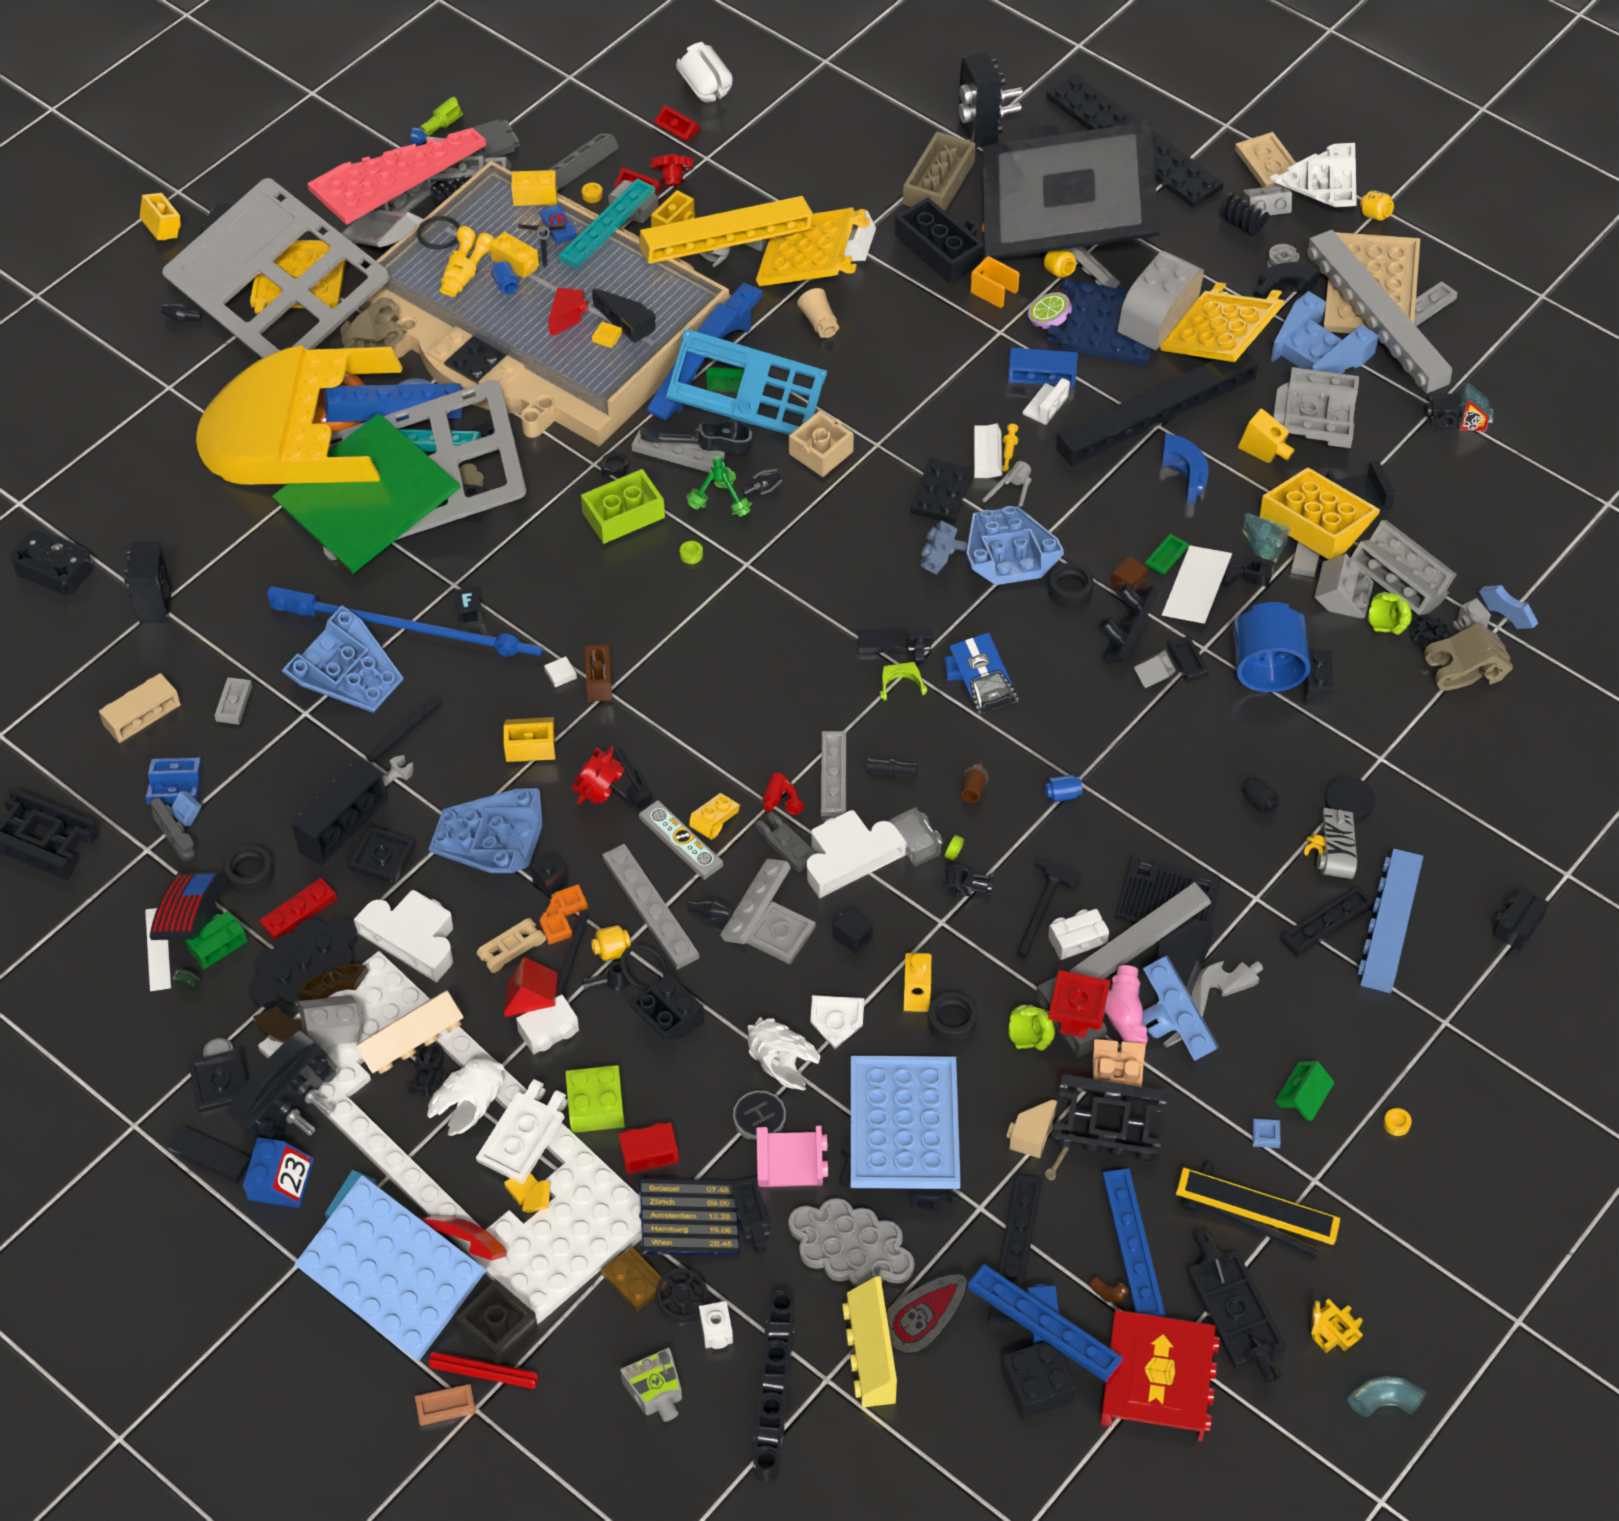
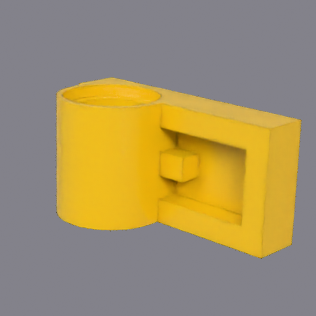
[690,793,740,840]

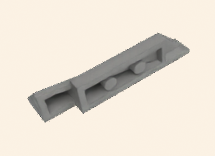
[431,155,511,182]

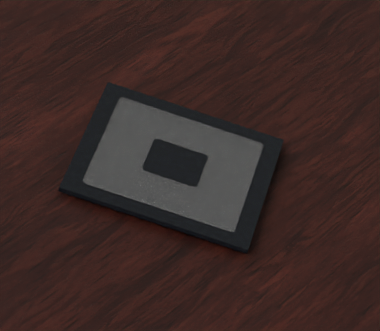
[983,122,1160,259]

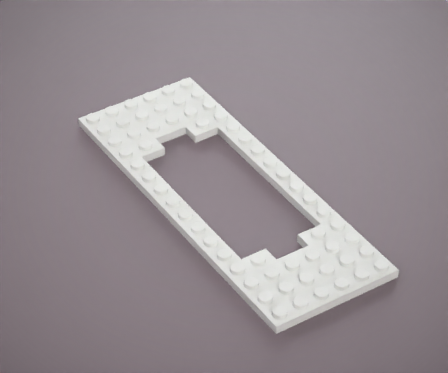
[258,951,642,1325]

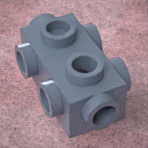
[920,521,967,575]

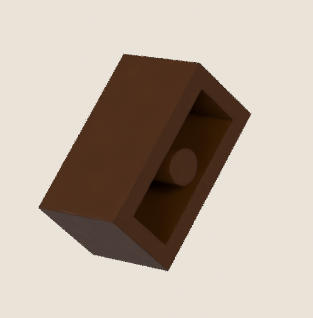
[585,645,612,702]

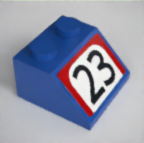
[243,1137,314,1208]

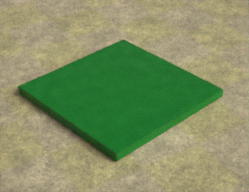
[272,413,461,574]

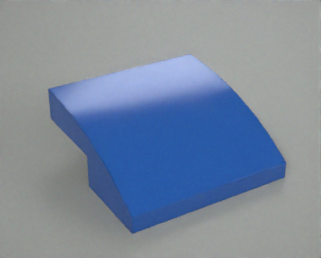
[146,758,201,805]

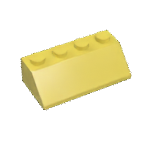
[842,1276,897,1407]

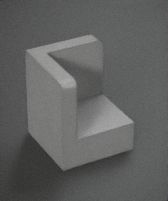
[1134,650,1176,688]

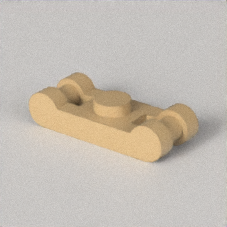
[477,918,546,973]

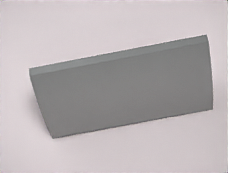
[341,209,416,247]

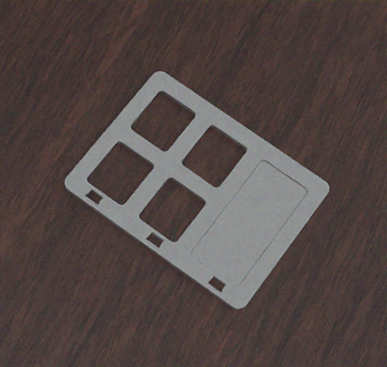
[162,178,390,359]
[323,380,527,560]

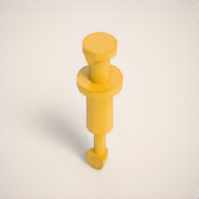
[1002,424,1018,472]

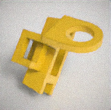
[1311,1299,1363,1353]

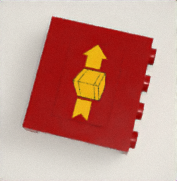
[1100,1310,1220,1441]

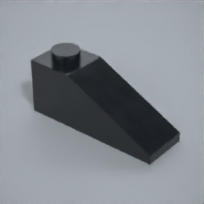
[592,288,656,343]

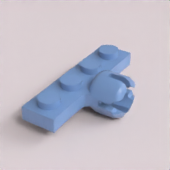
[1142,955,1219,1061]

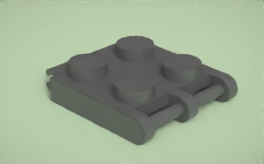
[462,119,520,158]

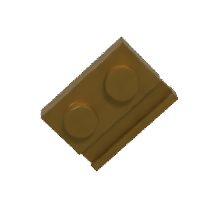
[601,1246,667,1312]

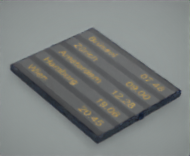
[639,1178,740,1256]

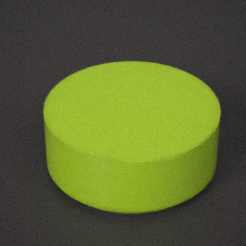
[680,541,703,564]
[945,835,964,861]

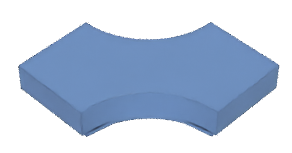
[1479,585,1538,629]

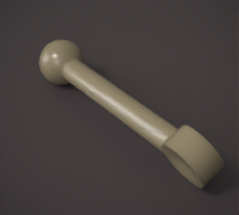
[1045,1133,1076,1180]

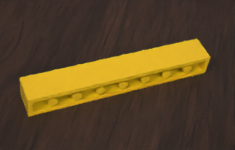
[639,196,812,264]

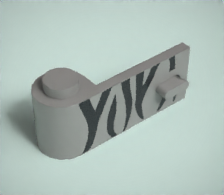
[1317,808,1357,879]

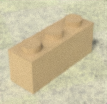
[99,673,180,743]

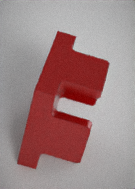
[1048,970,1111,1038]

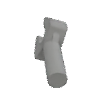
[383,755,414,786]

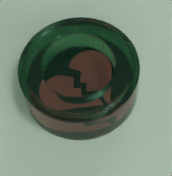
[173,969,201,990]

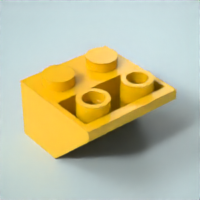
[504,717,555,762]

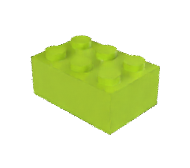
[581,469,665,544]

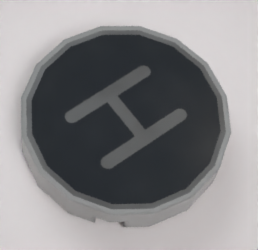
[733,1091,786,1140]

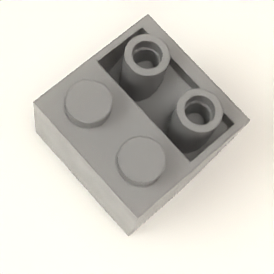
[1315,554,1374,619]

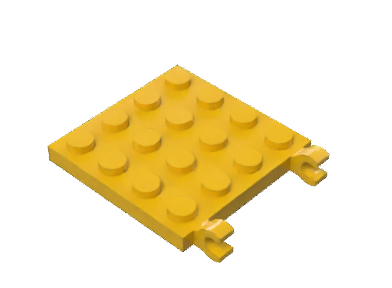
[756,208,870,286]
[250,240,347,315]
[1160,282,1284,362]

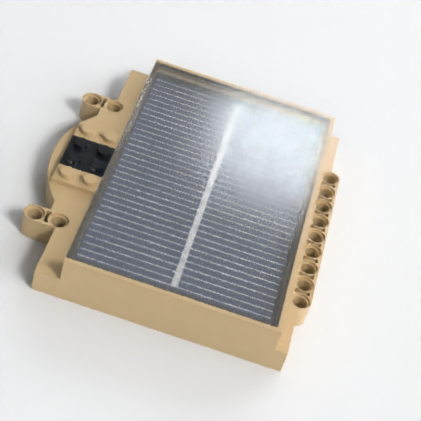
[361,161,731,447]

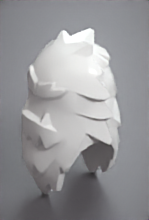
[747,1017,820,1090]
[427,1058,505,1136]

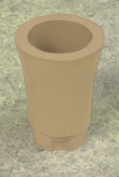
[797,288,839,338]

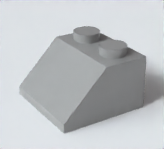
[298,996,360,1046]

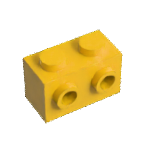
[511,170,557,206]
[651,190,695,227]
[140,193,181,240]

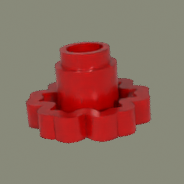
[650,154,693,187]

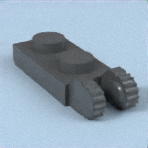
[151,797,195,861]
[755,812,817,873]

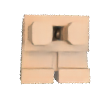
[1092,1039,1146,1087]

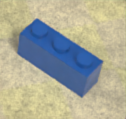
[1008,348,1078,387]

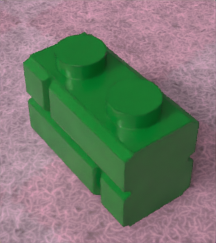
[185,911,247,969]

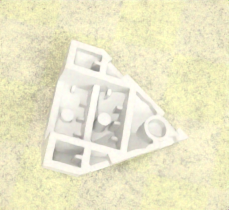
[1269,143,1357,207]

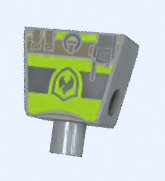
[620,1348,682,1422]

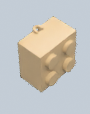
[789,411,854,477]

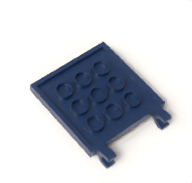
[1047,279,1152,366]

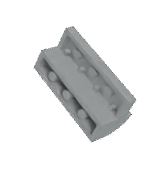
[1351,520,1457,615]

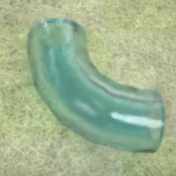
[1347,1376,1427,1417]

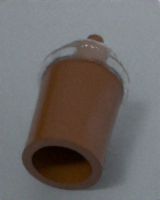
[961,761,989,803]

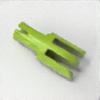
[420,97,463,136]

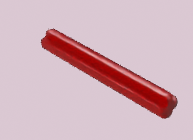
[429,1351,538,1389]

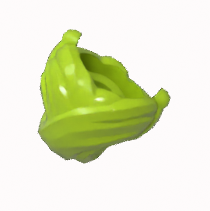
[1368,592,1412,635]
[1008,1005,1055,1050]

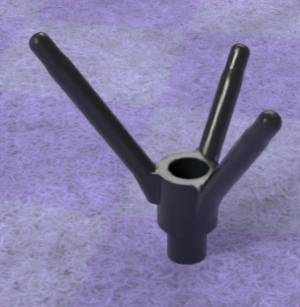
[518,222,566,267]

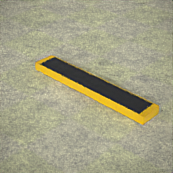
[1176,1168,1340,1245]

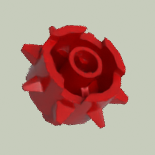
[571,746,625,805]

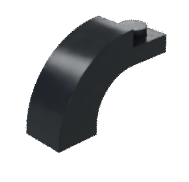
[1253,262,1320,299]

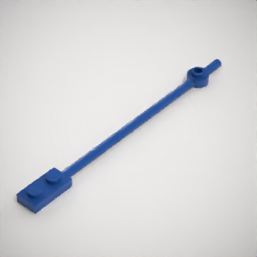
[267,586,543,657]

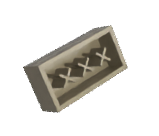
[903,132,976,211]

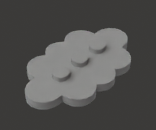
[788,1198,915,1288]

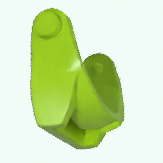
[880,662,927,701]

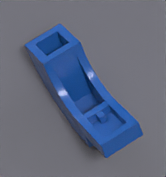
[1162,433,1209,504]

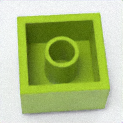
[566,1065,625,1133]

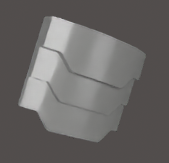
[1273,367,1359,448]

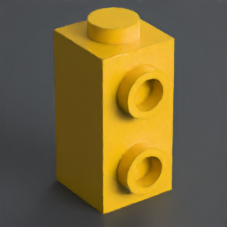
[490,231,539,279]

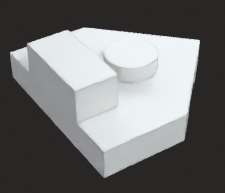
[811,995,864,1049]

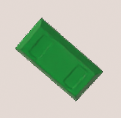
[1145,534,1190,575]

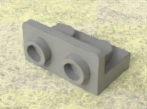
[1243,185,1292,216]

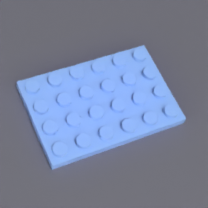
[851,1056,960,1189]
[294,1175,487,1361]

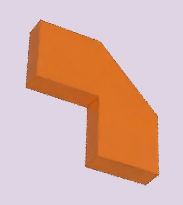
[539,884,588,945]

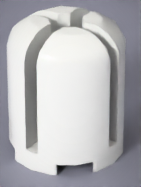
[676,42,733,103]

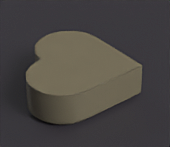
[460,464,484,487]

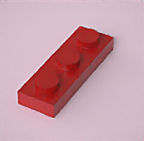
[259,878,337,941]

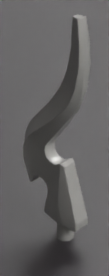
[1164,961,1263,1048]

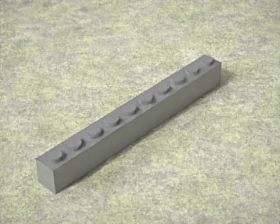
[1307,230,1452,393]

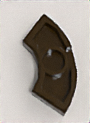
[297,964,369,1000]
[253,1007,303,1043]

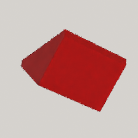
[504,957,558,1017]

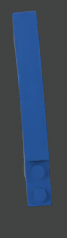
[647,283,763,421]

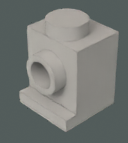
[1452,598,1491,632]

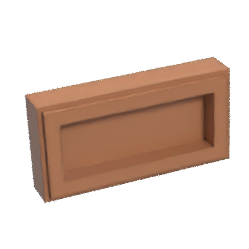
[415,1384,476,1426]

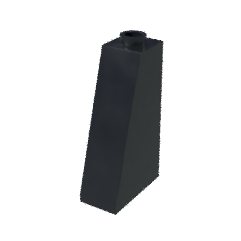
[1156,918,1214,1001]

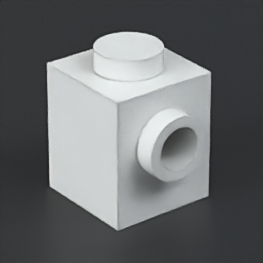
[699,1301,733,1349]

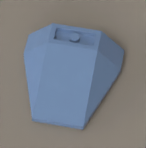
[966,506,1064,585]
[282,605,404,713]
[429,788,542,873]

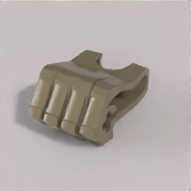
[340,297,403,349]
[1424,623,1513,691]

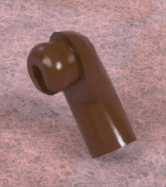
[1089,1276,1129,1303]

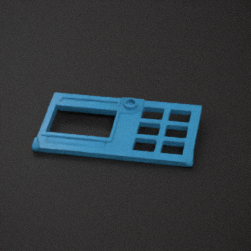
[666,328,827,435]

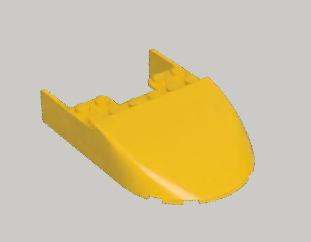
[196,345,402,485]

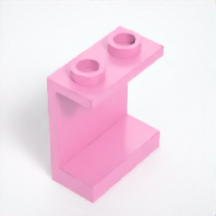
[757,1126,828,1187]

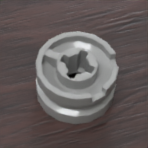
[1267,244,1299,268]

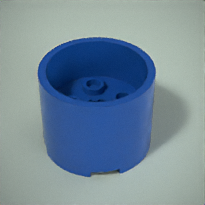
[1233,602,1310,692]

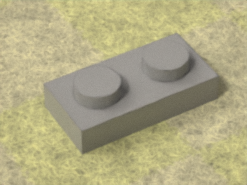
[215,677,252,724]

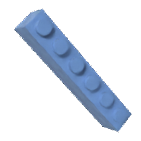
[1358,849,1423,993]

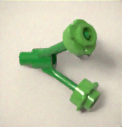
[686,455,752,517]

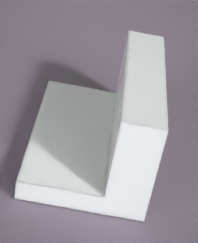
[1023,378,1070,425]

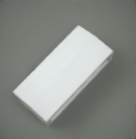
[974,423,1002,478]

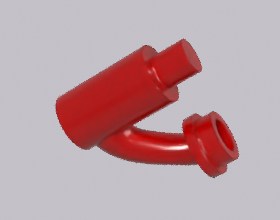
[763,773,804,815]

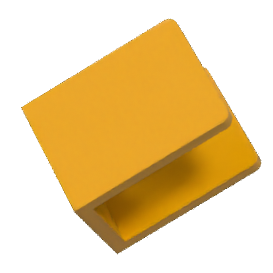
[971,256,1019,308]

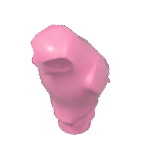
[1105,965,1148,1044]

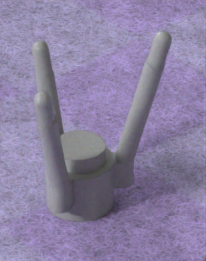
[982,461,1032,507]

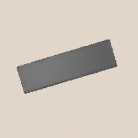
[547,134,619,190]

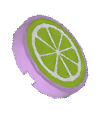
[1028,292,1072,329]

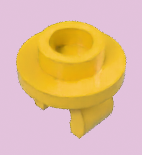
[1304,834,1325,859]

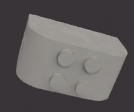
[1118,250,1204,350]

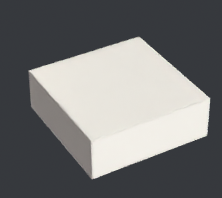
[544,657,577,687]

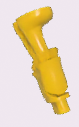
[440,226,494,297]

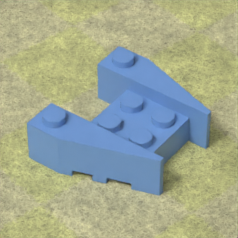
[1271,291,1379,374]

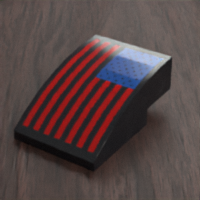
[149,871,227,940]

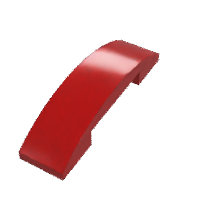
[419,1215,507,1261]

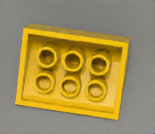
[1260,468,1380,560]

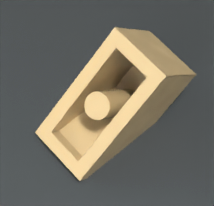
[1007,1100,1057,1158]

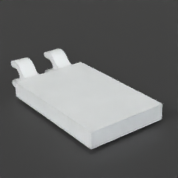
[476,1079,568,1184]

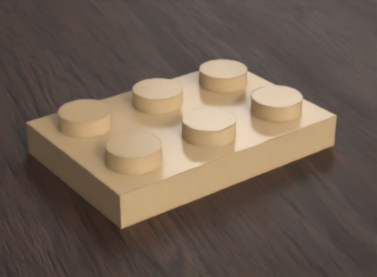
[1235,132,1296,187]

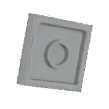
[746,901,816,964]

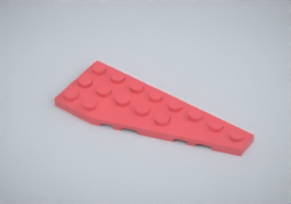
[308,128,486,225]

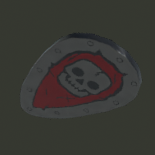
[886,1274,968,1353]

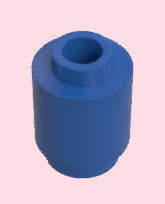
[491,262,519,295]
[1044,775,1082,802]

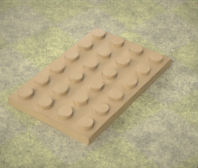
[1324,232,1420,334]

